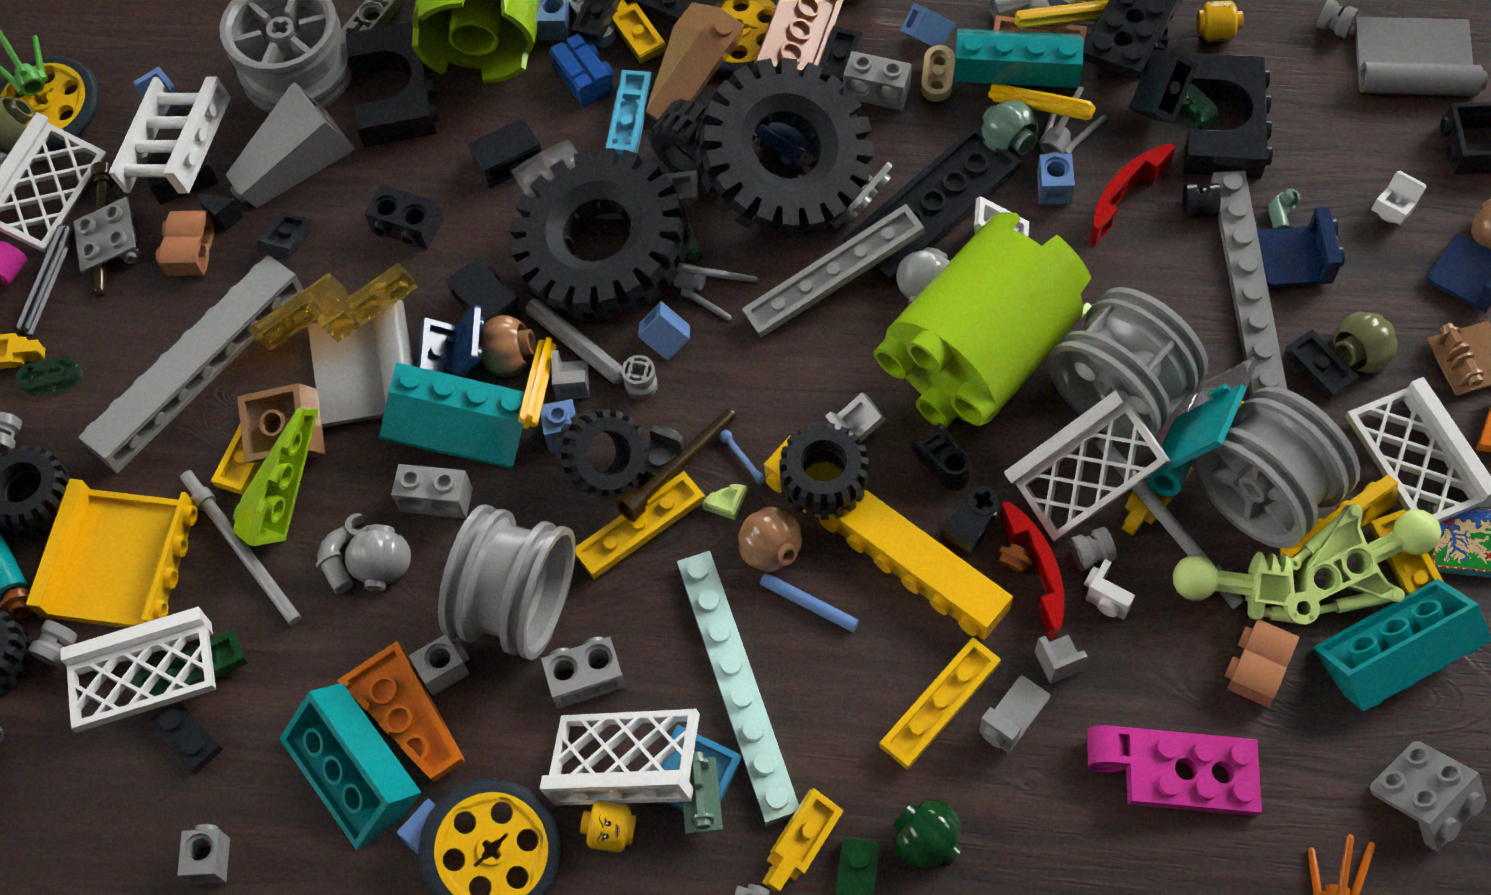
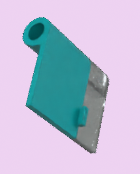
[1147,357,1258,497]

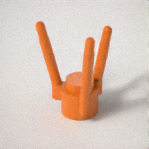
[1308,834,1375,895]

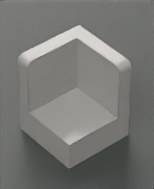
[551,350,590,400]
[1034,634,1088,684]

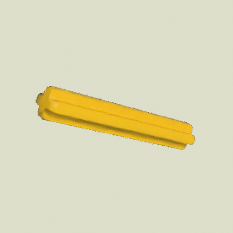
[1014,0,1109,29]
[988,84,1096,120]
[518,337,556,429]

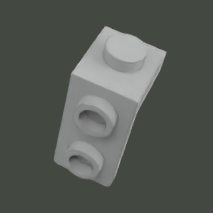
[979,675,1050,753]

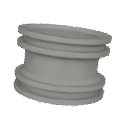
[220,0,353,113]
[1192,386,1361,548]
[438,504,576,660]

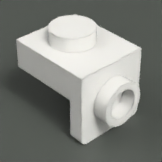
[1371,171,1426,225]
[826,392,886,442]
[1084,559,1135,620]

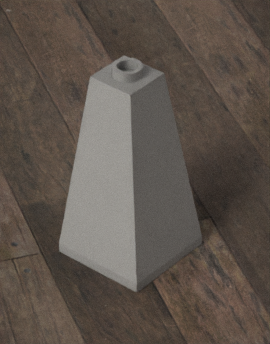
[226,82,355,208]

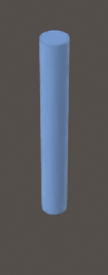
[760,572,859,632]

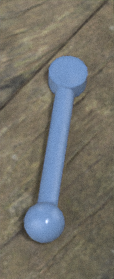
[719,430,766,485]

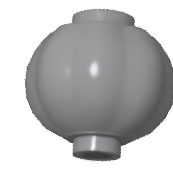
[896,247,950,305]
[345,524,411,591]

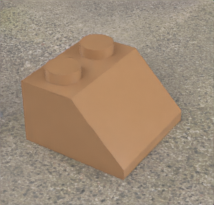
[237,383,325,463]

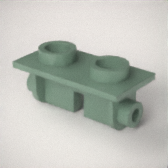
[679,752,723,834]

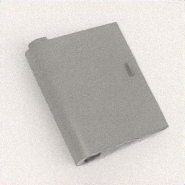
[1355,17,1488,96]
[307,295,414,428]

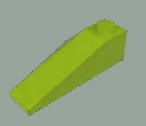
[233,408,319,546]

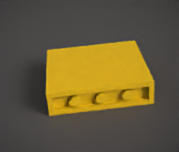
[26,478,198,628]

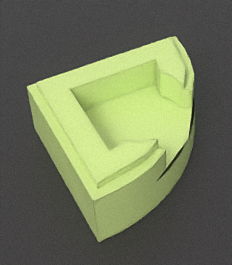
[702,484,747,520]

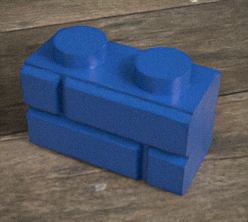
[549,34,614,107]

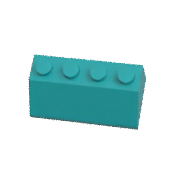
[954,29,1084,88]
[379,362,525,469]
[1312,579,1491,711]
[279,683,421,850]

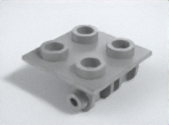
[73,196,140,273]

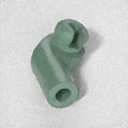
[1268,188,1300,228]

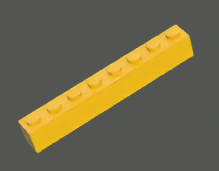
[764,435,1013,641]

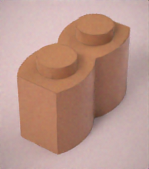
[156,210,215,276]
[1224,619,1299,708]

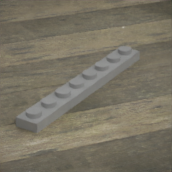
[1211,171,1287,396]

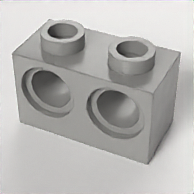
[843,51,912,111]
[391,464,473,519]
[541,636,626,709]

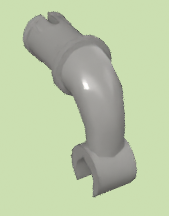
[316,513,368,594]

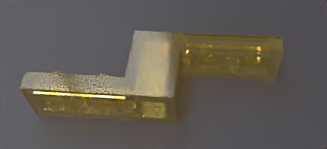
[249,263,418,351]

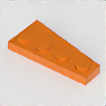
[337,641,466,782]

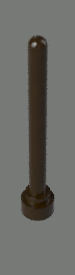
[91,162,116,297]
[616,408,737,522]

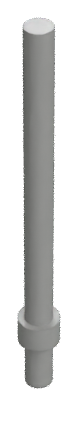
[1095,438,1244,609]
[180,470,302,626]

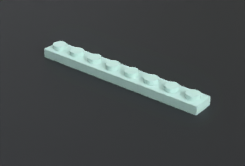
[677,551,799,826]

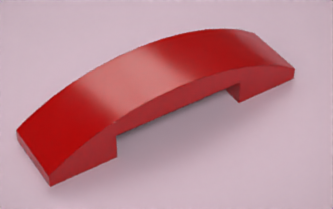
[1089,143,1176,247]
[1000,501,1064,641]

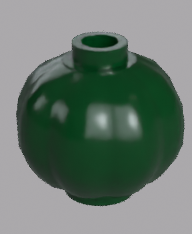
[892,799,962,869]

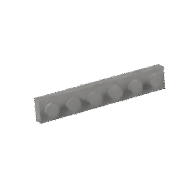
[742,204,925,338]

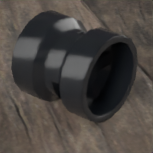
[1182,183,1221,216]

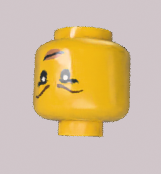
[1196,1,1244,42]
[580,800,637,853]

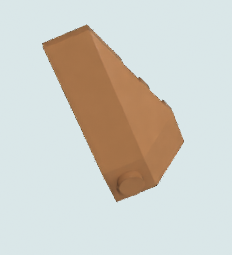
[645,2,745,121]

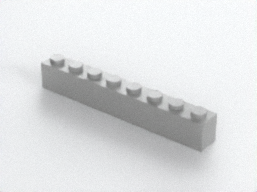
[78,255,304,473]

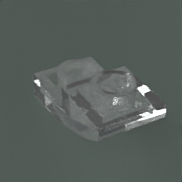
[512,140,578,197]

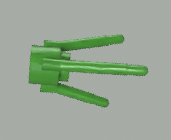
[0,29,48,96]

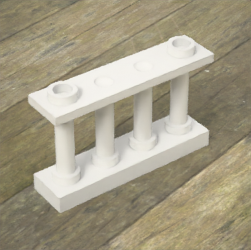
[109,76,231,193]

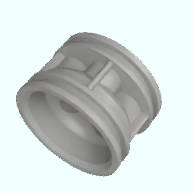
[1047,287,1208,442]

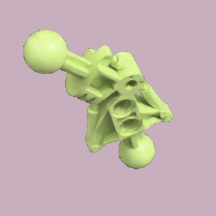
[1172,504,1442,625]

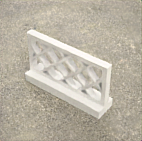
[0,112,106,253]
[1345,377,1491,523]
[1004,390,1170,541]
[60,607,216,733]
[540,709,700,806]

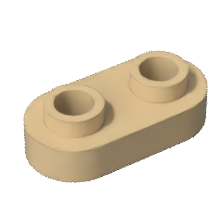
[921,45,955,102]

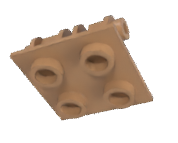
[1426,320,1491,396]

